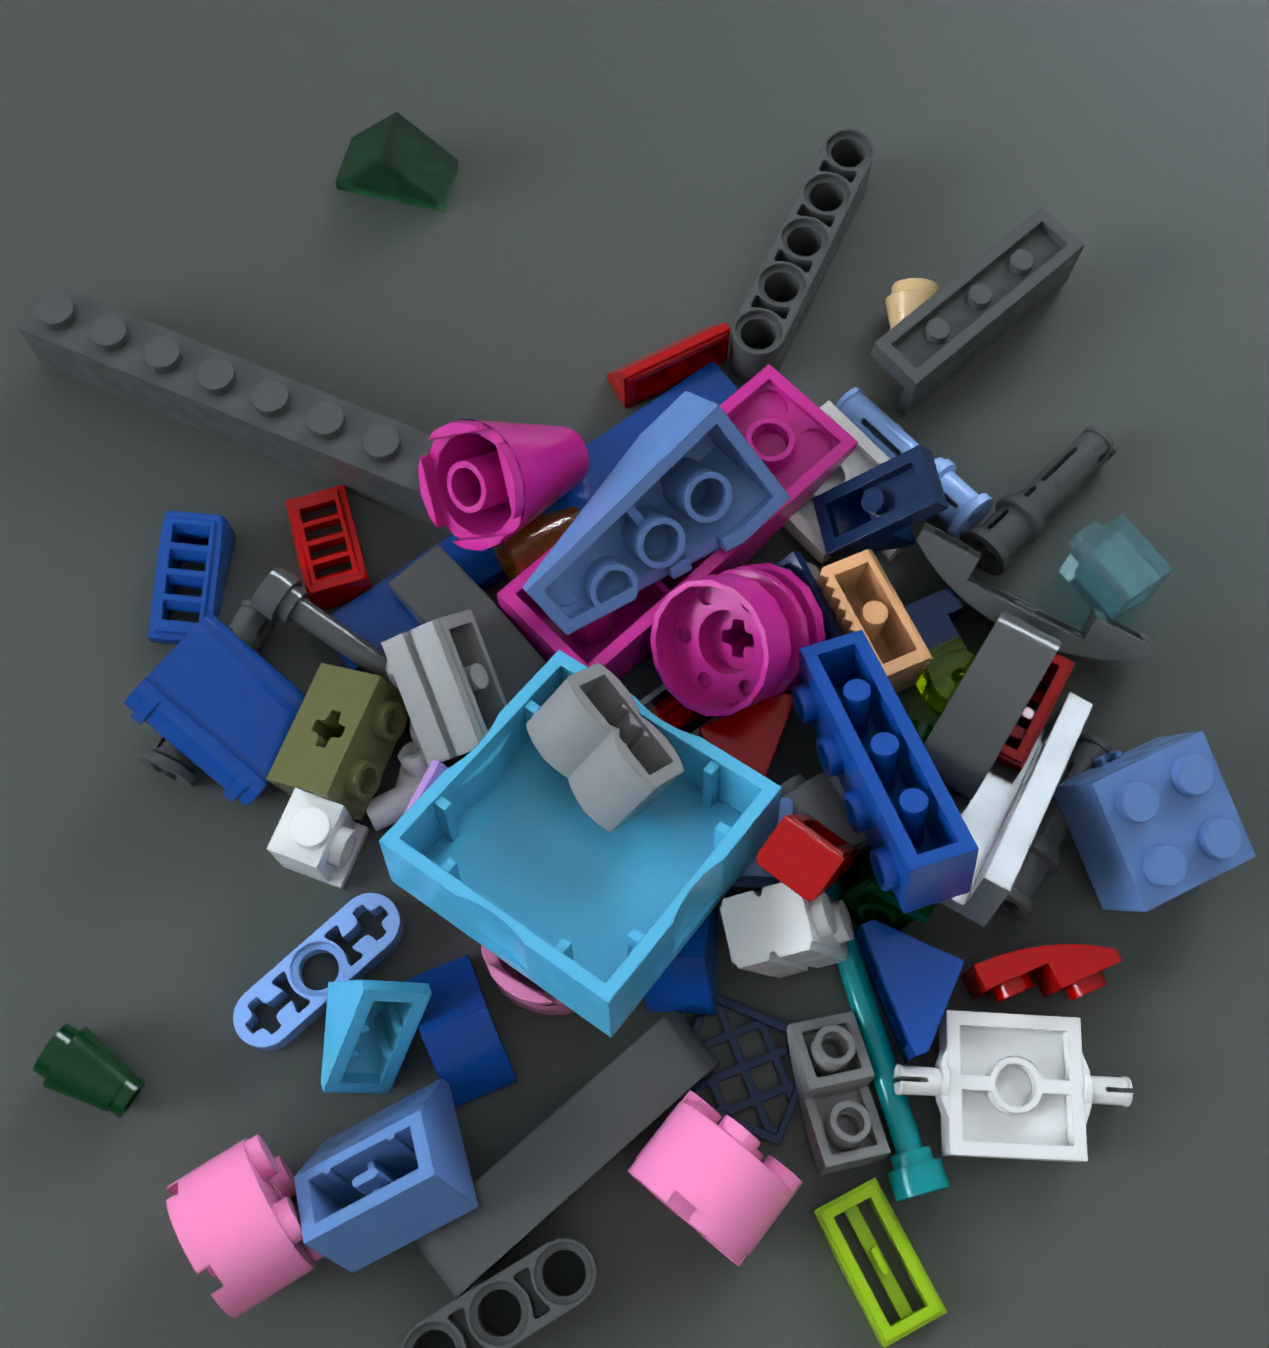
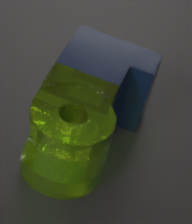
[904,586,976,716]

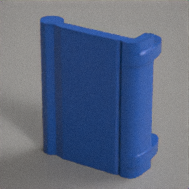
[123,612,306,806]

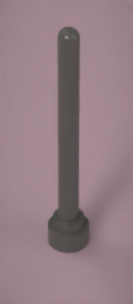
[251,566,400,692]

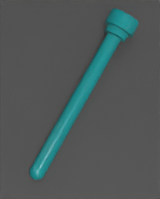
[825,879,951,1202]

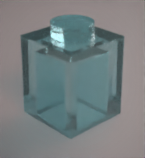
[1059,513,1173,620]

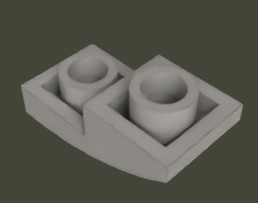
[786,1011,891,1176]

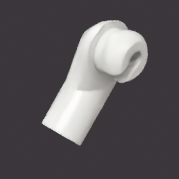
[366,741,429,832]

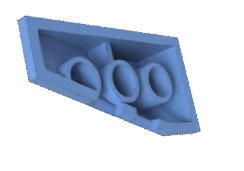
[522,391,791,635]

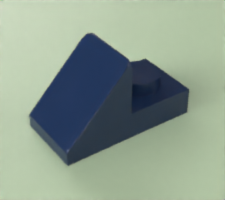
[812,445,948,557]

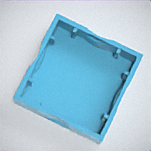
[379,650,782,1038]

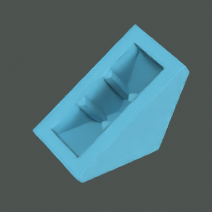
[321,980,432,1094]

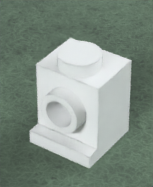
[267,787,369,889]

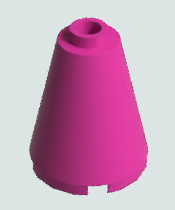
[418,419,589,551]

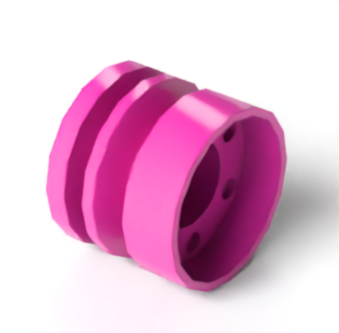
[650,563,826,717]

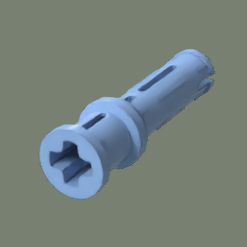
[835,387,994,539]

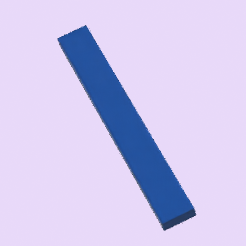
[331,360,739,672]

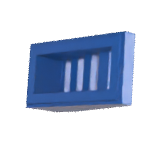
[148,510,236,645]

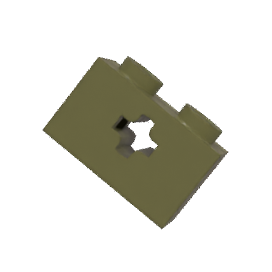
[266,663,409,821]

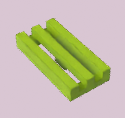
[811,1177,947,1348]

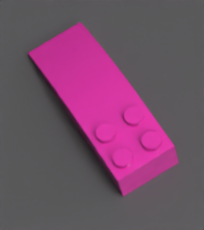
[497,364,858,680]

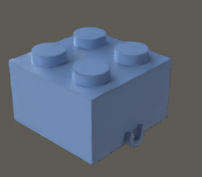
[1054,731,1256,912]

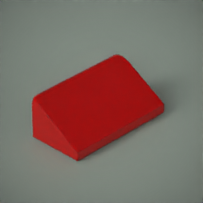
[607,322,730,408]

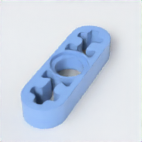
[233,893,404,1051]

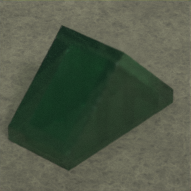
[335,112,459,212]

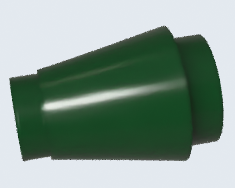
[33,1023,145,1118]

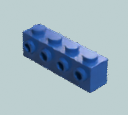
[791,630,979,914]

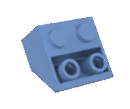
[294,1078,479,1273]

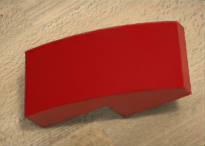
[960,944,1122,1003]

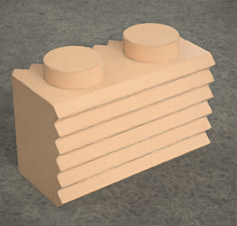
[817,549,933,693]

